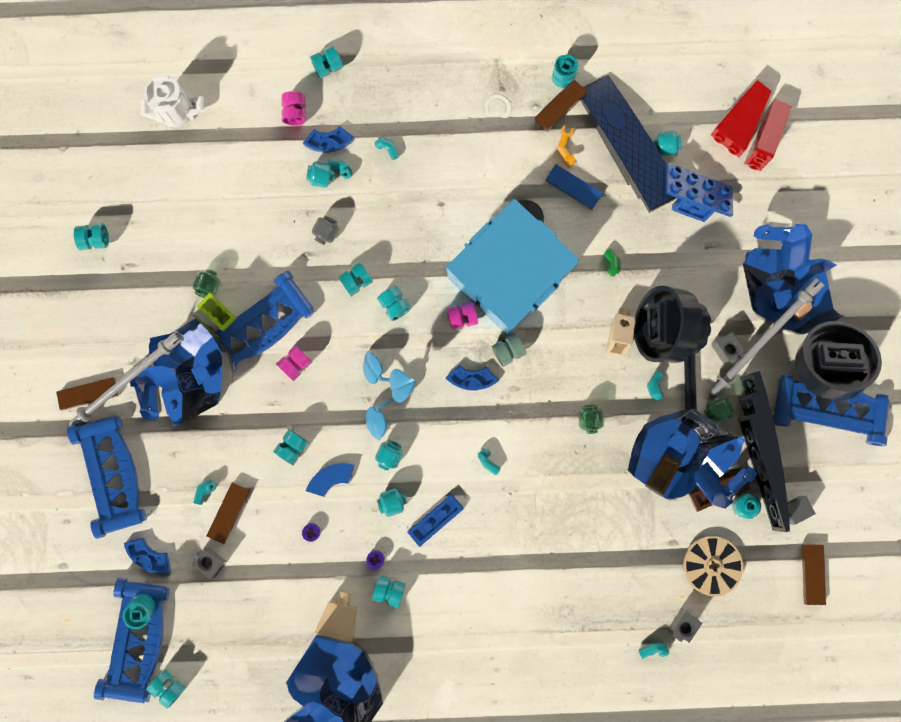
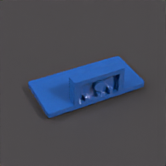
[666,163,734,222]

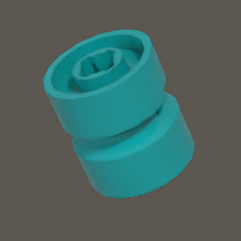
[310,46,343,79]
[552,54,578,88]
[74,223,109,250]
[338,262,373,297]
[377,285,412,321]
[273,429,309,466]
[372,575,406,608]
[122,594,156,629]
[146,669,186,709]

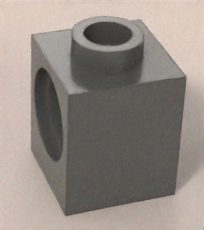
[711,332,745,364]
[788,496,816,525]
[192,548,227,580]
[669,608,703,643]

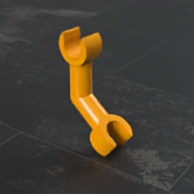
[557,125,576,167]

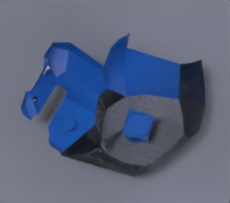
[743,224,844,335]
[130,315,233,428]
[628,409,757,509]
[284,635,383,722]

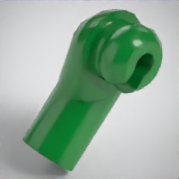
[603,248,621,277]

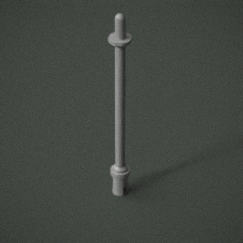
[709,278,825,397]
[69,331,184,426]

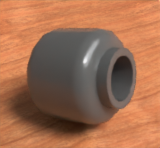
[311,215,340,245]

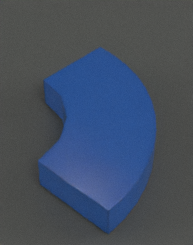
[303,126,355,153]
[445,365,499,391]
[306,463,355,497]
[124,538,171,574]

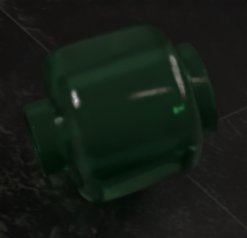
[192,269,221,298]
[704,396,735,424]
[578,404,604,434]

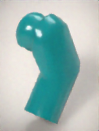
[375,137,400,160]
[328,160,353,179]
[647,371,664,400]
[477,448,501,475]
[193,480,217,505]
[639,642,669,659]

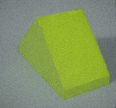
[196,293,237,332]

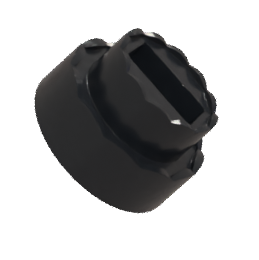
[634,286,711,363]
[795,321,882,400]

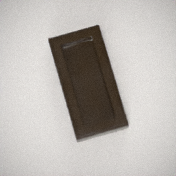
[645,453,682,497]

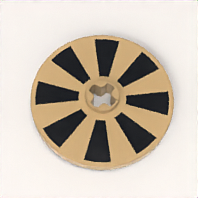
[683,536,743,596]

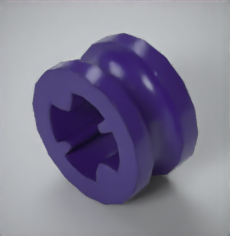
[302,523,321,542]
[366,550,385,569]

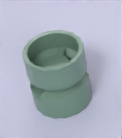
[491,333,527,367]

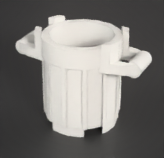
[141,75,204,127]

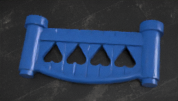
[210,270,315,372]
[772,374,890,447]
[67,416,147,539]
[94,577,170,704]

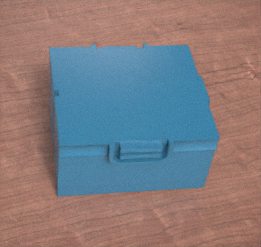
[446,198,580,336]

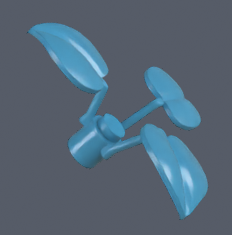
[363,351,416,440]

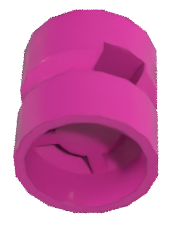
[281,91,306,126]
[446,300,478,331]
[276,345,312,381]

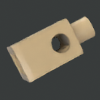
[606,307,635,356]
[315,591,357,643]

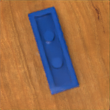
[545,164,603,210]
[407,494,464,547]

